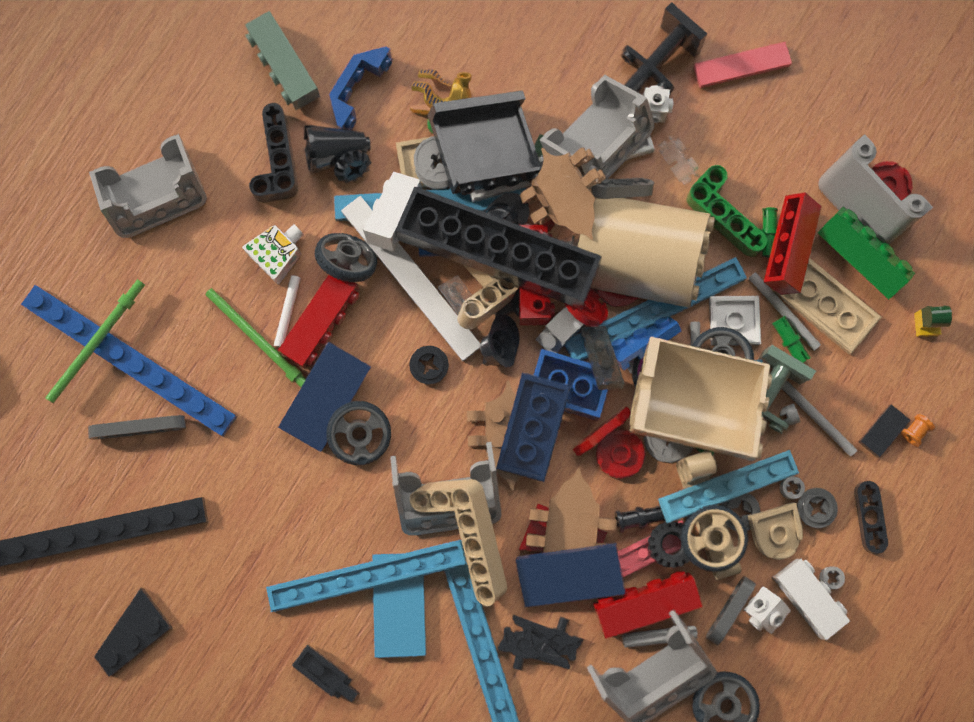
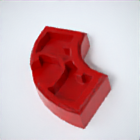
[572,406,631,456]

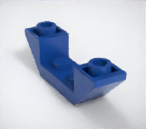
[329,46,393,130]

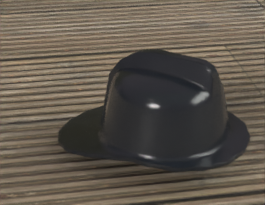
[483,192,530,225]
[480,314,520,368]

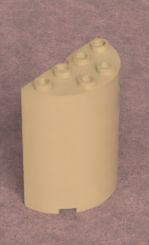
[578,197,715,308]
[630,337,772,461]

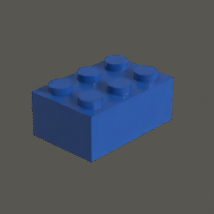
[534,349,613,421]

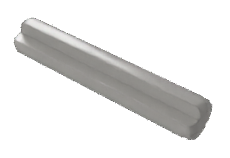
[622,625,698,648]

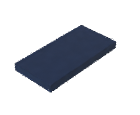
[278,342,372,452]
[496,372,571,482]
[515,543,626,607]

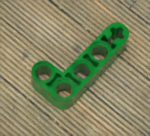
[686,165,767,257]

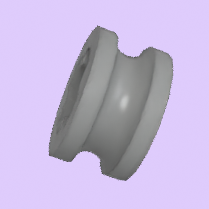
[780,476,805,500]
[819,566,845,589]

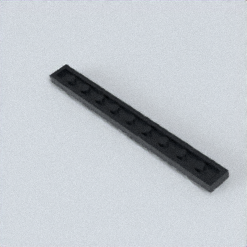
[0,497,208,567]

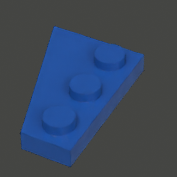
[605,317,681,371]

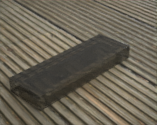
[580,326,624,390]

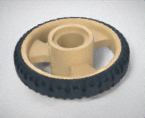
[681,505,748,572]

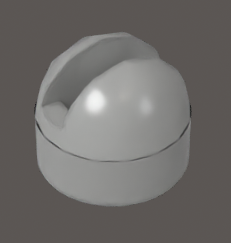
[780,404,801,425]

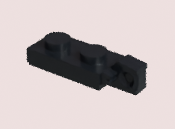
[292,644,360,702]

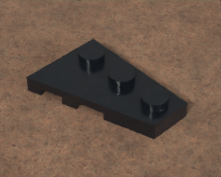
[94,588,173,677]

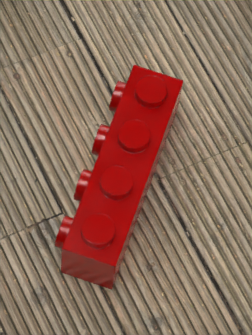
[764,192,822,295]
[518,225,555,325]
[278,275,360,370]
[593,571,703,639]

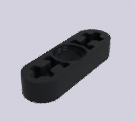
[854,481,888,554]

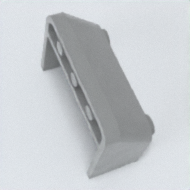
[391,442,501,536]
[587,610,717,722]

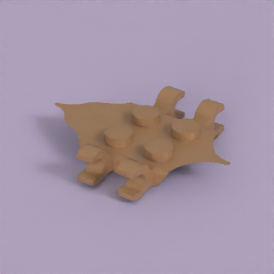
[519,147,606,240]
[467,380,521,490]
[526,468,617,553]

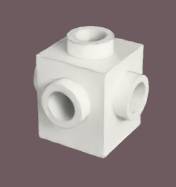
[643,86,673,123]
[744,587,791,634]

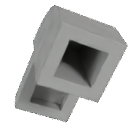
[536,307,586,353]

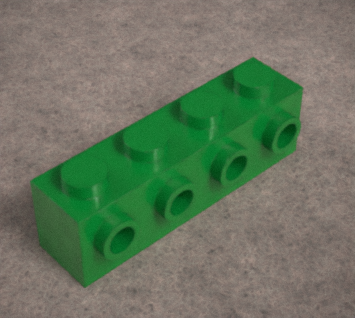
[817,206,915,300]

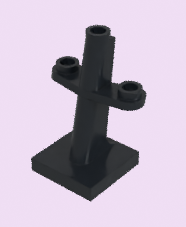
[621,2,707,94]

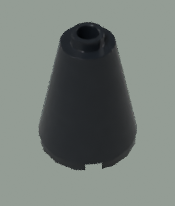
[304,125,371,174]

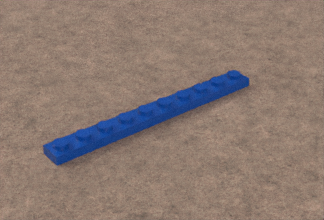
[21,285,237,437]

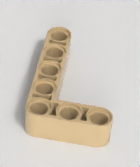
[457,265,519,329]
[676,451,741,580]
[409,479,507,606]

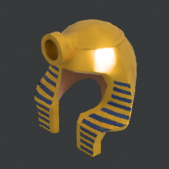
[410,70,472,115]

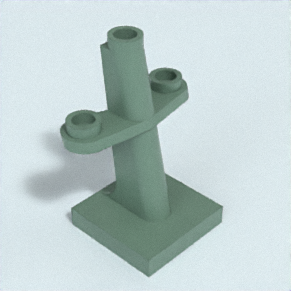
[758,345,816,434]

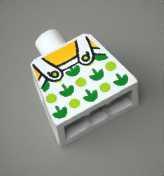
[242,225,304,284]

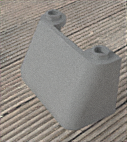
[540,75,654,189]
[89,134,207,238]
[818,135,933,244]

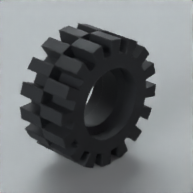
[648,521,694,568]

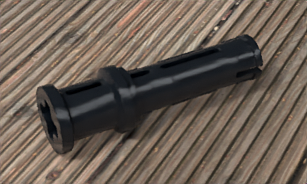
[615,506,690,533]

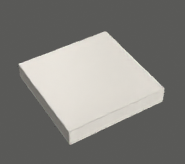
[709,296,761,346]

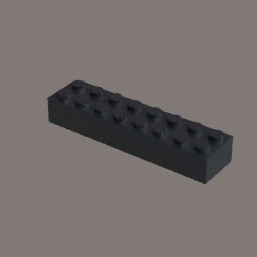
[395,186,602,310]

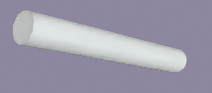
[274,275,301,347]

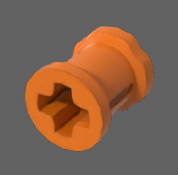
[901,414,935,447]

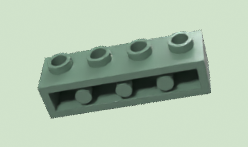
[245,11,320,110]

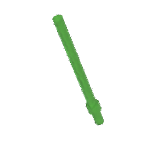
[45,279,145,404]
[205,288,306,387]

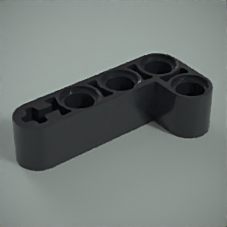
[249,103,298,203]

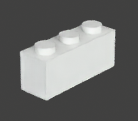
[363,172,422,252]
[772,559,850,640]

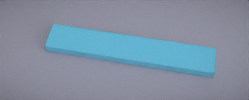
[658,450,799,523]

